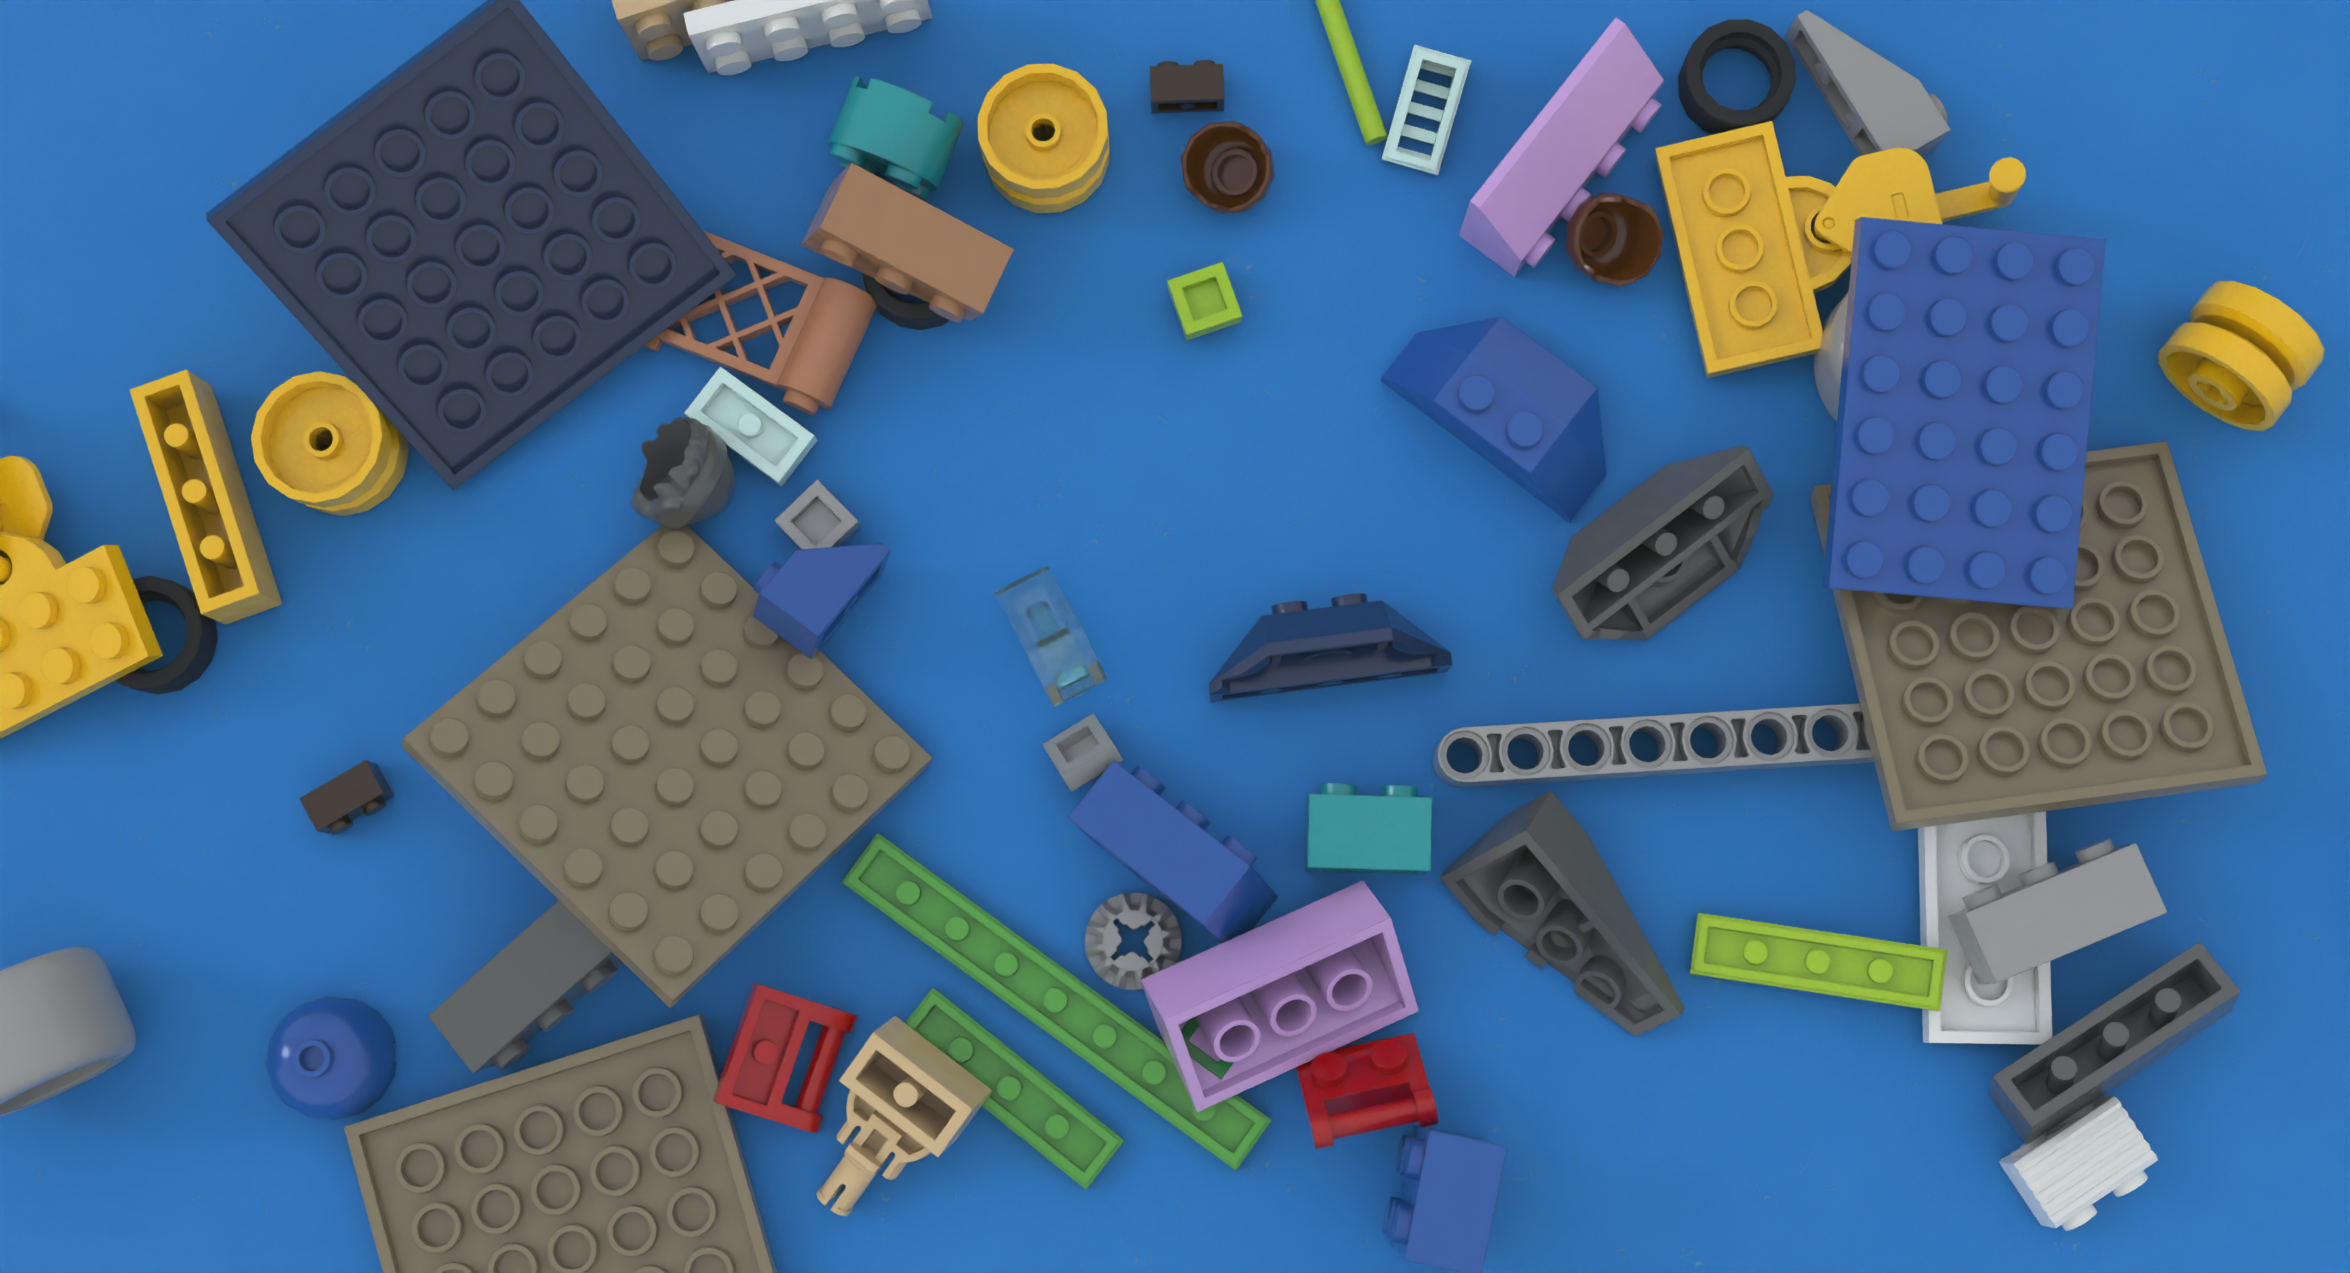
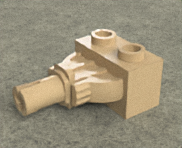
[816,1016,993,1216]

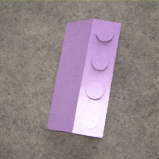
[1459,17,1664,277]
[1141,880,1419,1112]

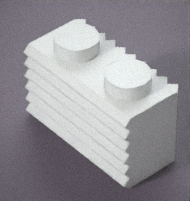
[1999,1095,2158,1231]

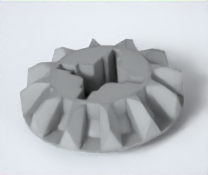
[1085,893,1182,990]

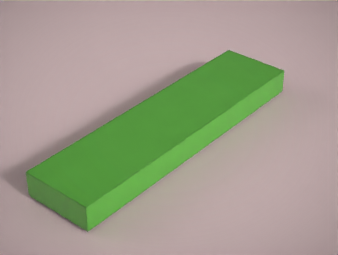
[905,988,1124,1189]

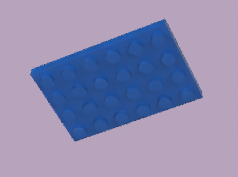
[1822,217,2106,609]

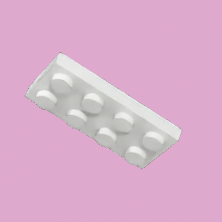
[683,0,933,75]
[1918,811,2052,1044]

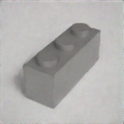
[1949,838,2168,984]

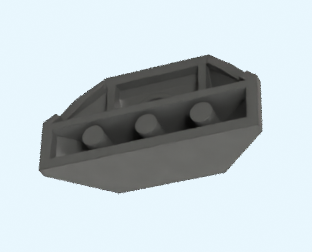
[1552,445,1774,640]

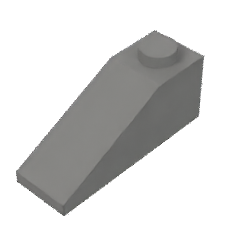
[1785,10,1951,156]

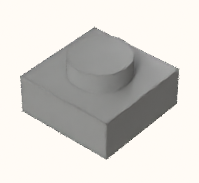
[774,480,861,549]
[1042,713,1123,792]

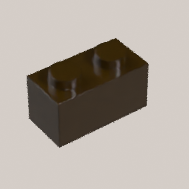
[1150,60,1224,114]
[299,760,394,835]

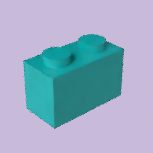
[1305,783,1432,875]

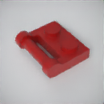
[713,982,858,1134]
[1296,1033,1439,1150]

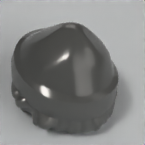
[631,417,735,530]

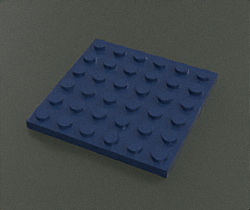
[206,0,737,490]

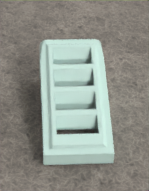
[1381,45,1471,175]

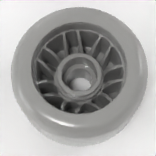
[0,946,136,1117]

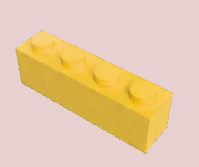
[129,369,282,625]

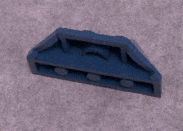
[1209,593,1452,702]

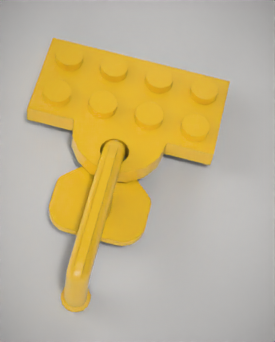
[1655,121,2026,378]
[0,456,163,739]

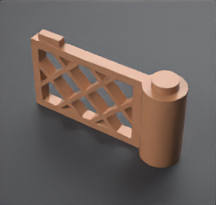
[643,231,877,416]

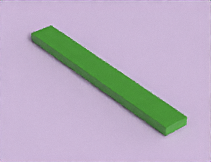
[842,833,1271,1170]

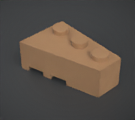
[801,163,1014,323]

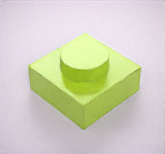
[1167,262,1243,341]

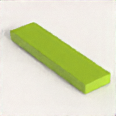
[1690,913,1947,1011]

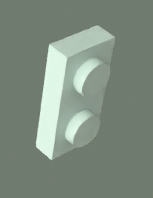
[684,366,818,487]

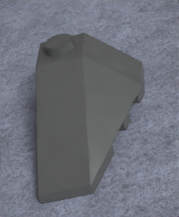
[1440,791,1685,1036]

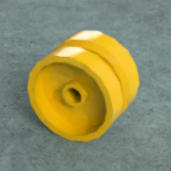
[978,64,1110,213]
[2158,281,2324,431]
[251,371,409,516]

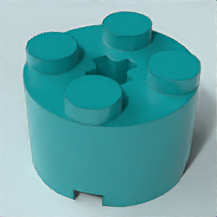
[827,76,964,201]

